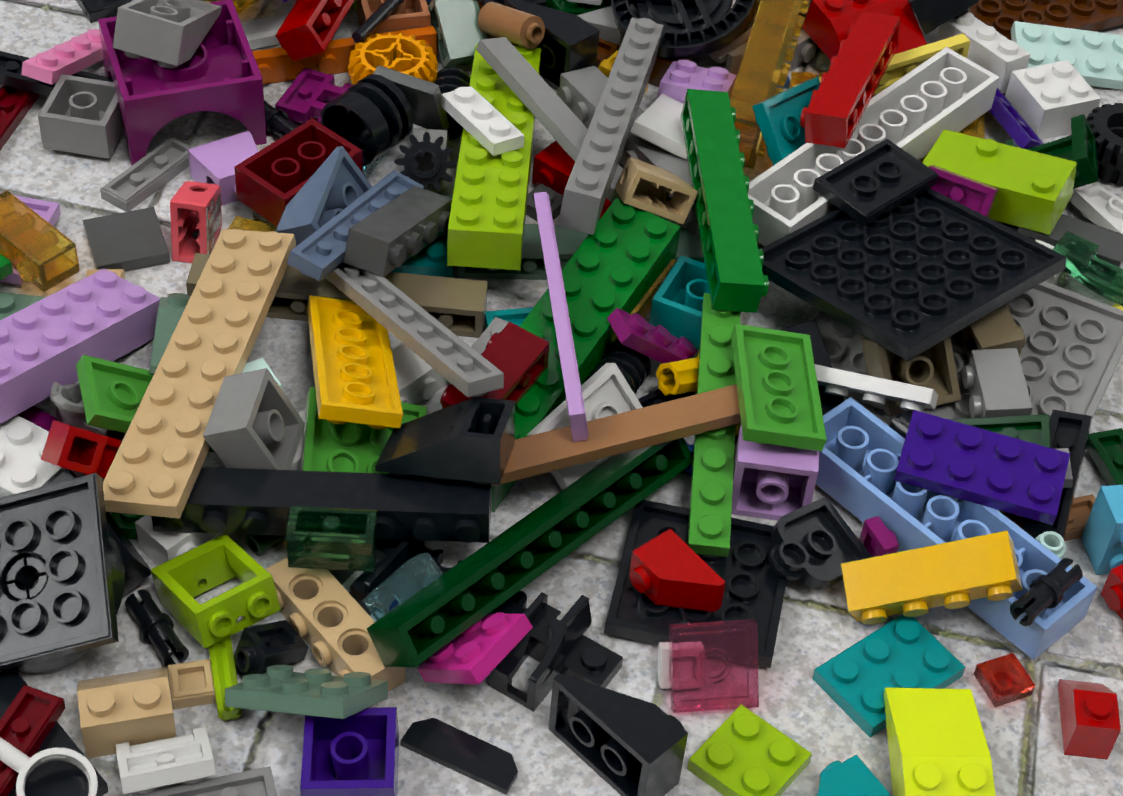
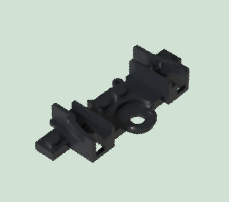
[324,538,623,712]

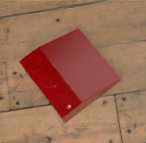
[803,0,927,60]

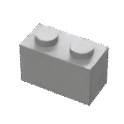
[962,348,1033,418]

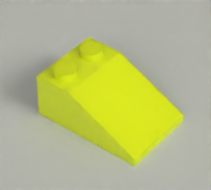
[883,688,996,796]

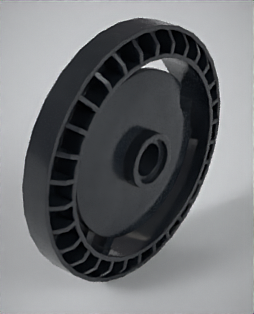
[611,0,758,59]

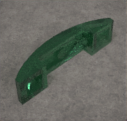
[1053,231,1123,306]

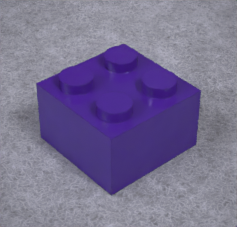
[300,707,399,796]

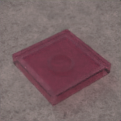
[669,619,759,713]

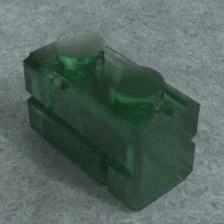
[286,506,378,572]

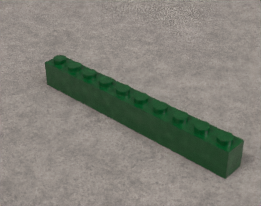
[366,438,693,667]

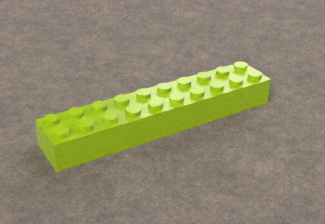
[447,44,541,270]

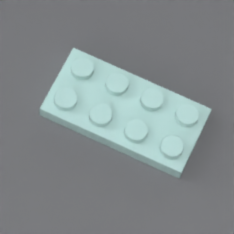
[1010,21,1123,90]

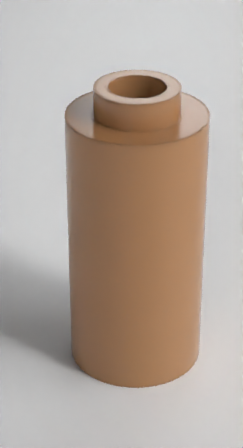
[478,2,545,49]

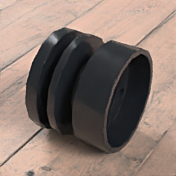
[320,74,414,167]

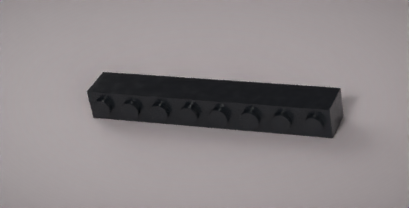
[151,467,492,543]

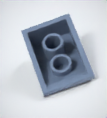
[276,146,372,246]

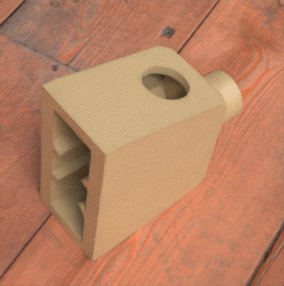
[615,157,698,225]

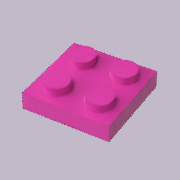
[417,612,533,685]

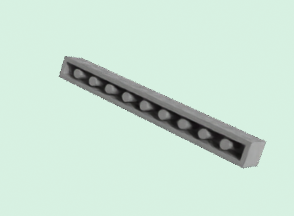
[558,17,664,235]

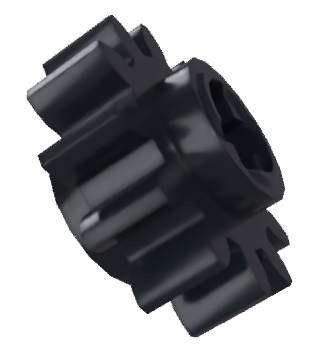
[394,132,457,192]

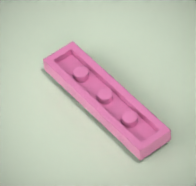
[21,29,103,85]

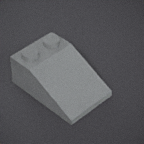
[113,0,222,68]

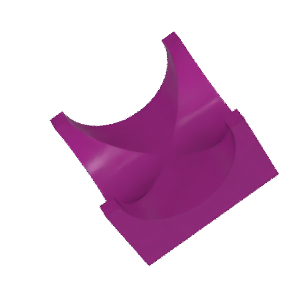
[98,0,267,166]

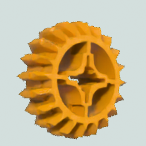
[348,31,438,85]

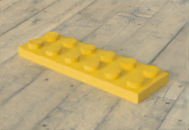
[307,295,403,429]

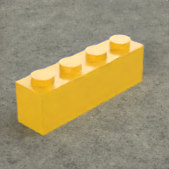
[841,531,1023,625]

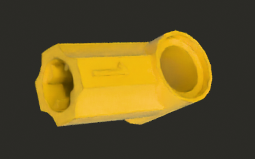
[656,354,699,396]

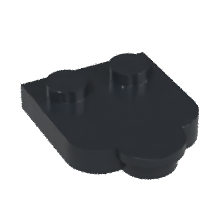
[768,497,872,590]

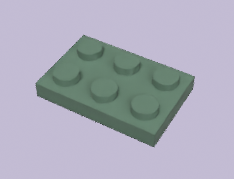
[225,665,388,719]

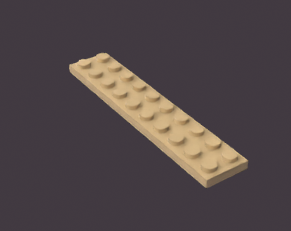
[103,229,296,519]

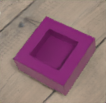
[859,516,899,557]

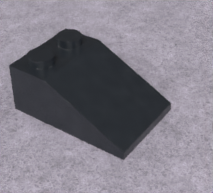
[504,0,600,91]
[548,673,688,796]

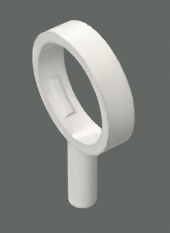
[0,737,98,796]

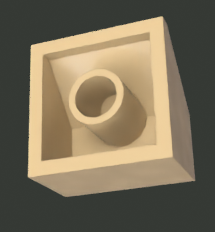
[77,667,177,759]

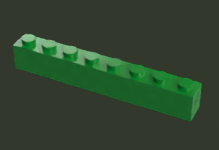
[681,89,769,313]

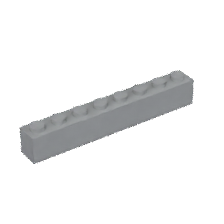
[557,66,700,236]

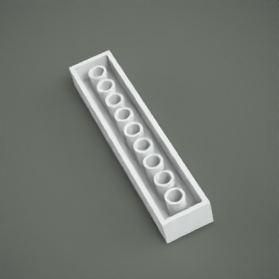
[748,47,1000,246]

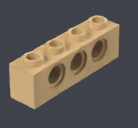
[265,546,406,692]

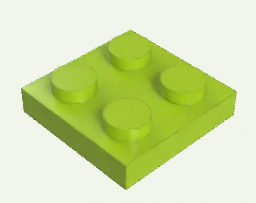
[687,704,812,796]

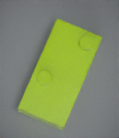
[922,129,1077,235]

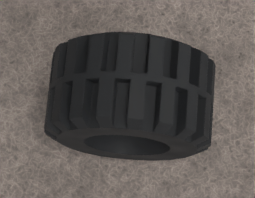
[1087,103,1123,186]

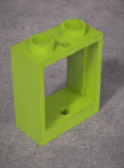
[150,534,281,649]

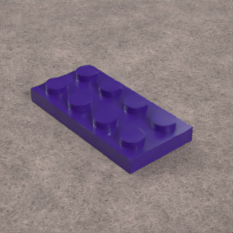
[894,410,1070,525]

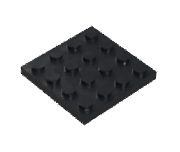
[604,499,787,668]

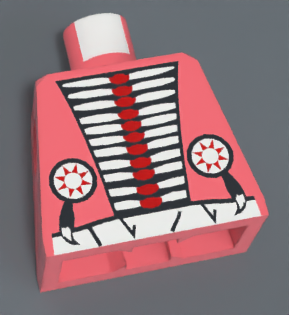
[170,181,222,263]

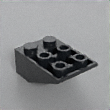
[375,397,515,485]

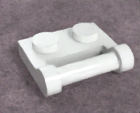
[115,726,216,794]

